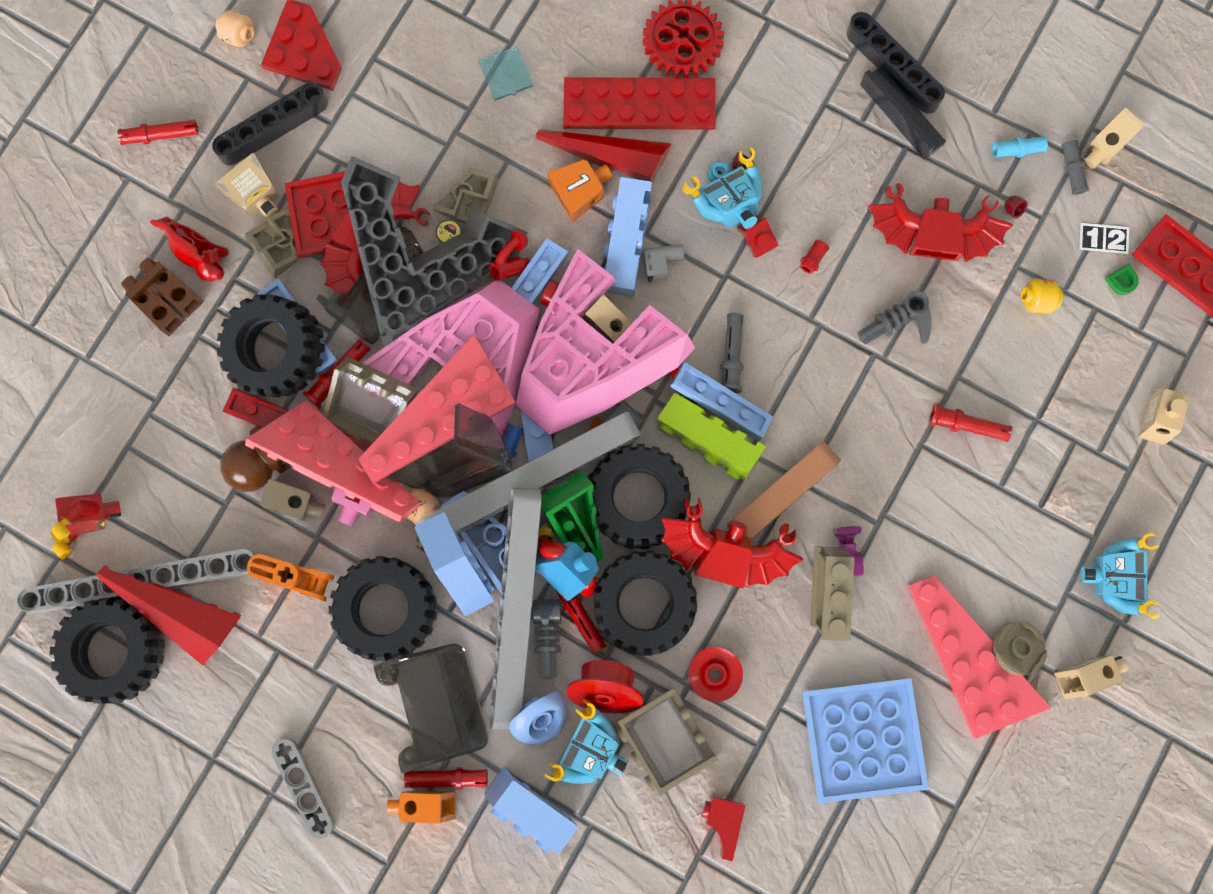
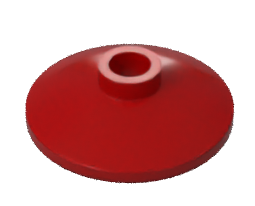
[688,647,743,702]

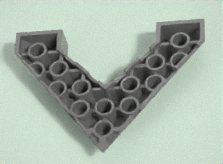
[341,156,528,346]

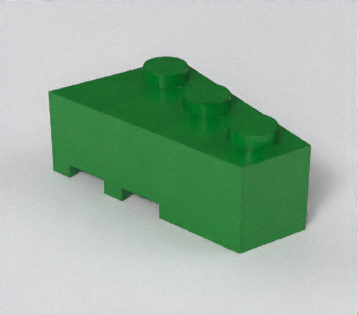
[541,471,603,563]

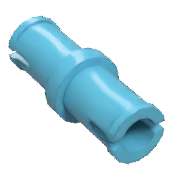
[992,136,1048,159]

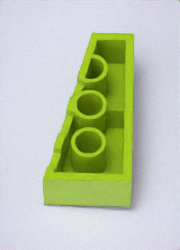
[656,393,766,481]

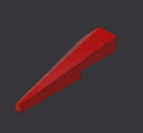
[536,129,672,182]
[96,565,241,666]

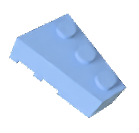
[484,767,578,855]

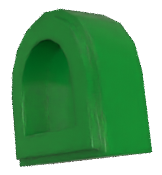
[1105,263,1139,295]

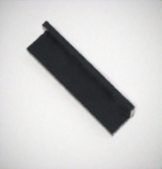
[860,66,946,160]

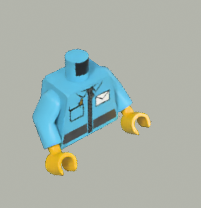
[682,147,763,229]
[1080,533,1161,619]
[544,699,629,784]

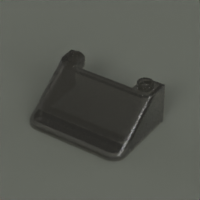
[373,644,488,773]

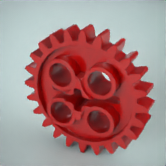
[643,0,724,78]

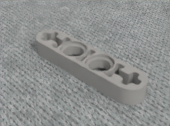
[272,738,335,839]

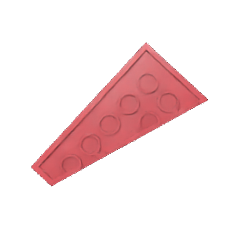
[359,335,515,484]
[245,400,420,522]
[908,576,1051,739]

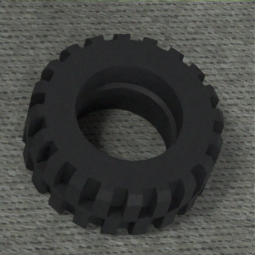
[217,294,325,397]
[590,444,691,549]
[593,550,697,656]
[329,556,437,662]
[49,598,165,704]

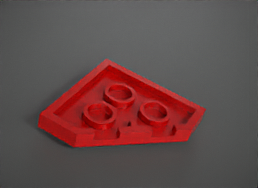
[261,0,342,91]
[285,171,349,259]

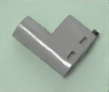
[644,245,684,282]

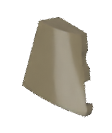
[432,168,498,224]
[245,207,297,278]

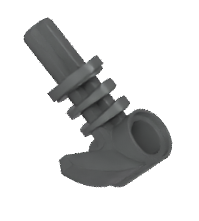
[857,291,932,344]
[533,599,561,679]

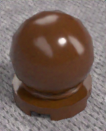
[220,425,291,492]

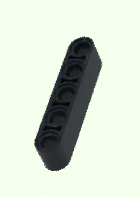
[846,12,945,114]
[212,82,328,165]

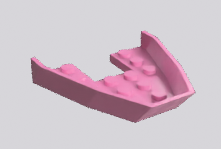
[515,249,695,435]
[363,280,539,465]

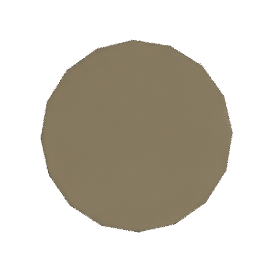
[993,621,1047,676]

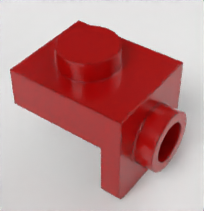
[736,215,779,258]

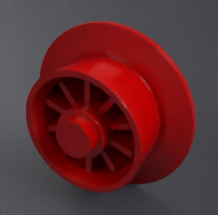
[566,660,643,714]

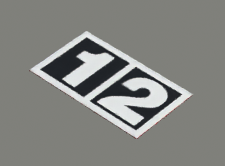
[1079,223,1130,254]

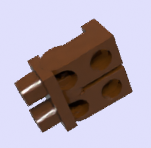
[121,258,204,337]

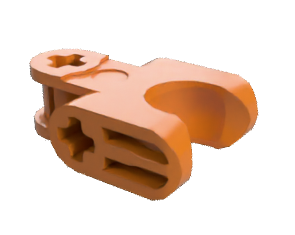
[247,554,334,602]

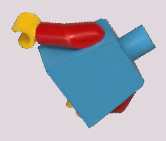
[535,524,599,601]

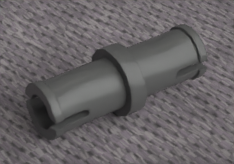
[1061,140,1089,195]

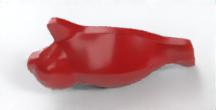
[150,217,229,282]

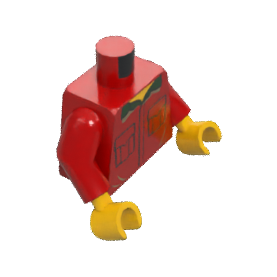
[50,494,121,560]

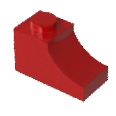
[702,795,745,862]

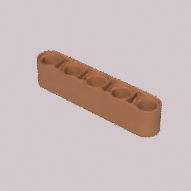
[727,441,841,540]

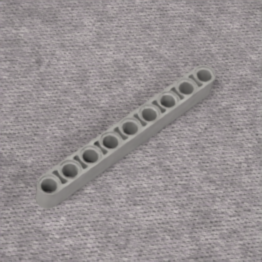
[415,412,642,534]
[489,488,541,730]
[17,549,257,613]

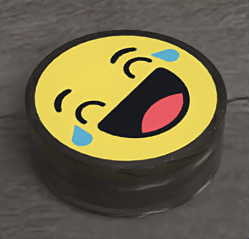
[436,220,462,244]

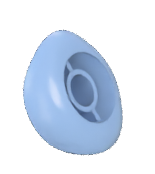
[510,692,567,745]

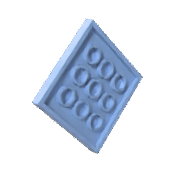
[802,678,929,803]

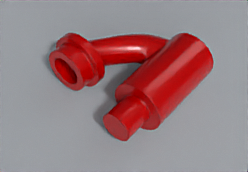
[489,231,530,281]

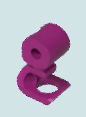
[833,526,864,576]

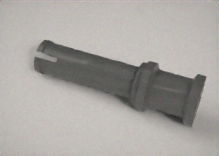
[720,313,744,393]

